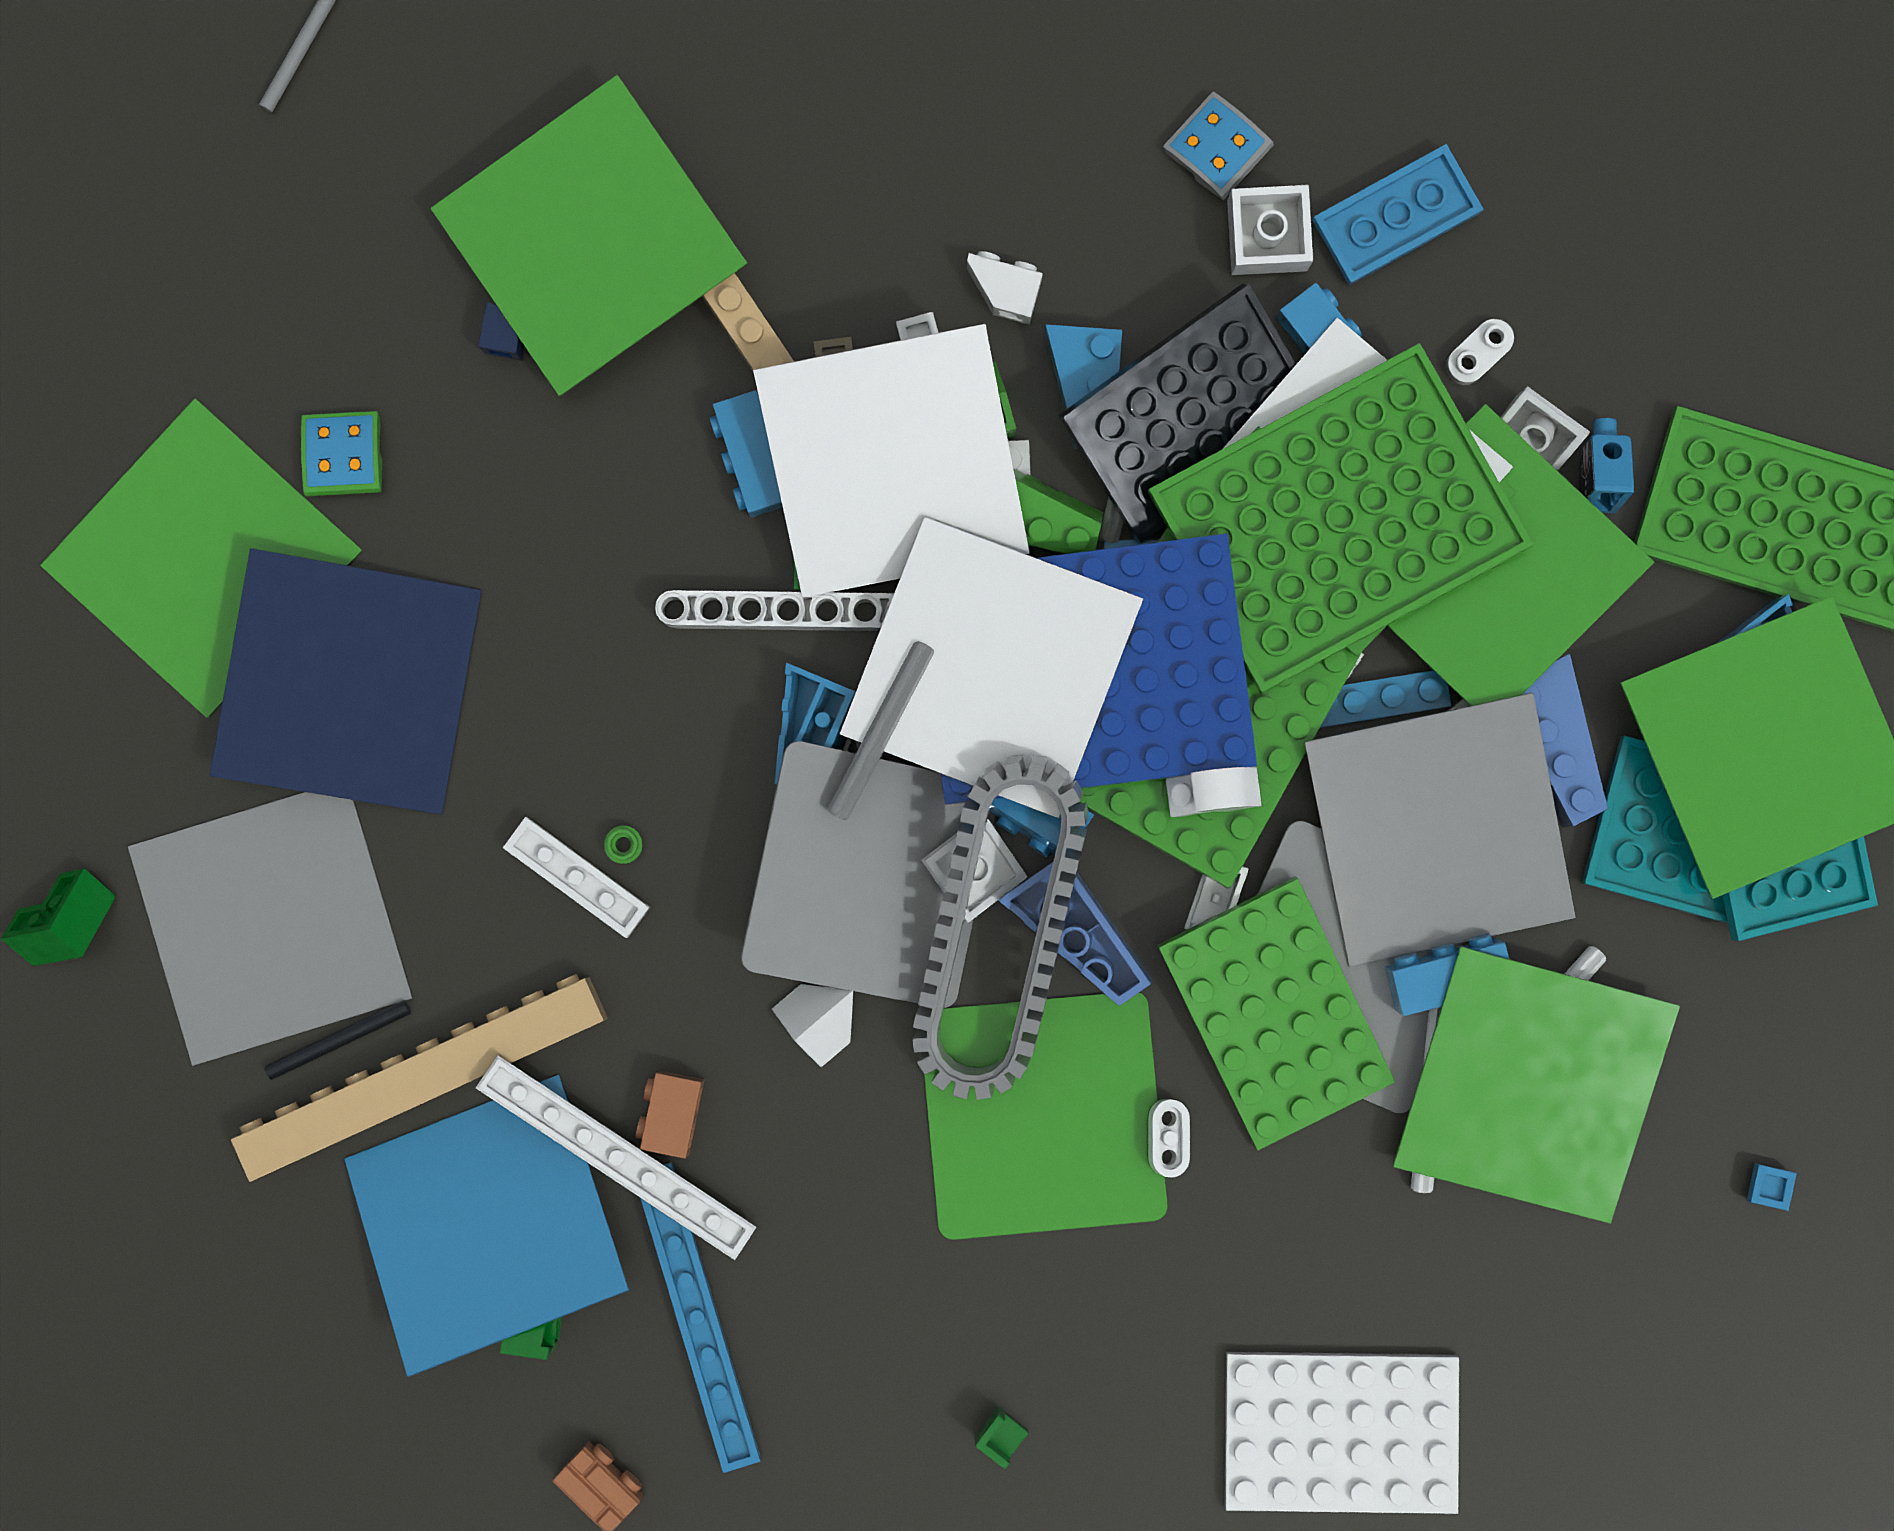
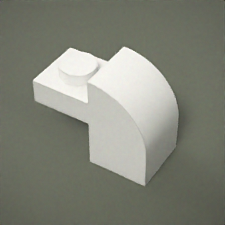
[1166,767,1262,817]

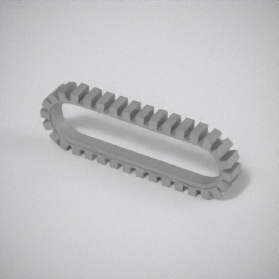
[913,754,1088,1100]

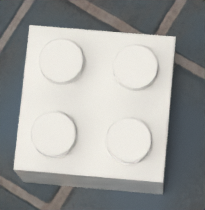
[1227,185,1313,275]

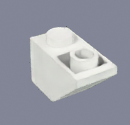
[967,251,1043,325]

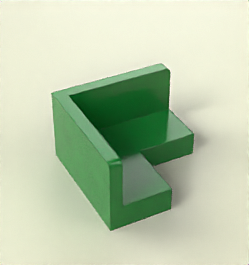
[1,868,115,966]

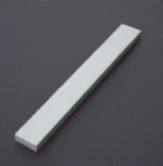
[476,1055,756,1260]

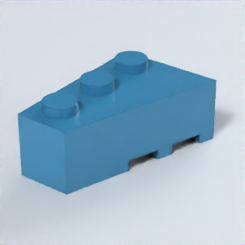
[774,663,856,784]

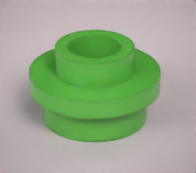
[604,825,643,864]

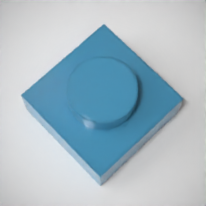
[1746,1163,1797,1211]

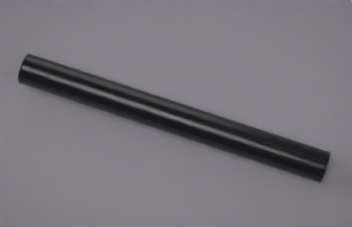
[265,1000,411,1080]

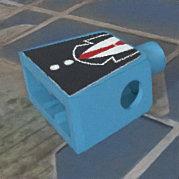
[1579,418,1634,513]

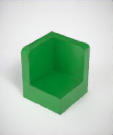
[974,1406,1029,1470]

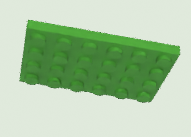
[1157,876,1395,1150]

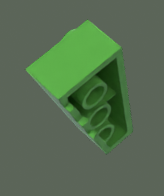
[1013,469,1103,554]

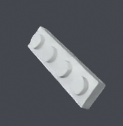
[503,817,651,938]

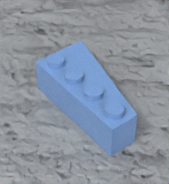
[1522,654,1608,827]
[999,862,1153,1006]

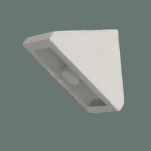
[772,984,853,1067]

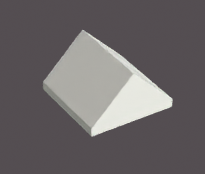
[1500,386,1590,471]

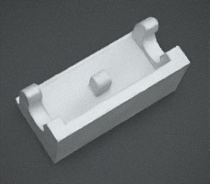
[1184,867,1249,930]

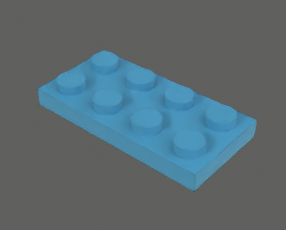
[1312,144,1484,286]

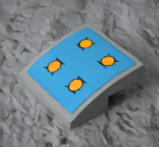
[1163,91,1274,201]

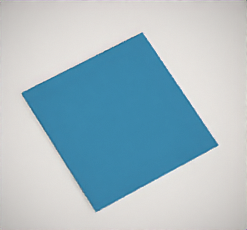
[344,1075,629,1377]

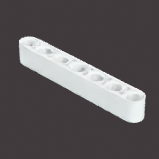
[655,590,894,631]

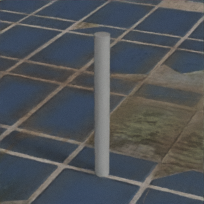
[259,0,336,113]

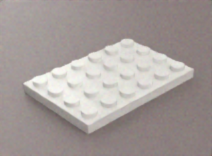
[1224,1352,1459,1514]

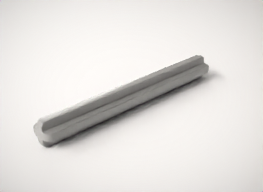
[828,641,934,820]

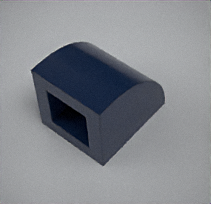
[478,302,524,361]

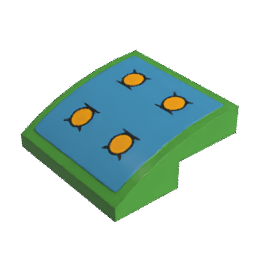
[301,411,383,496]

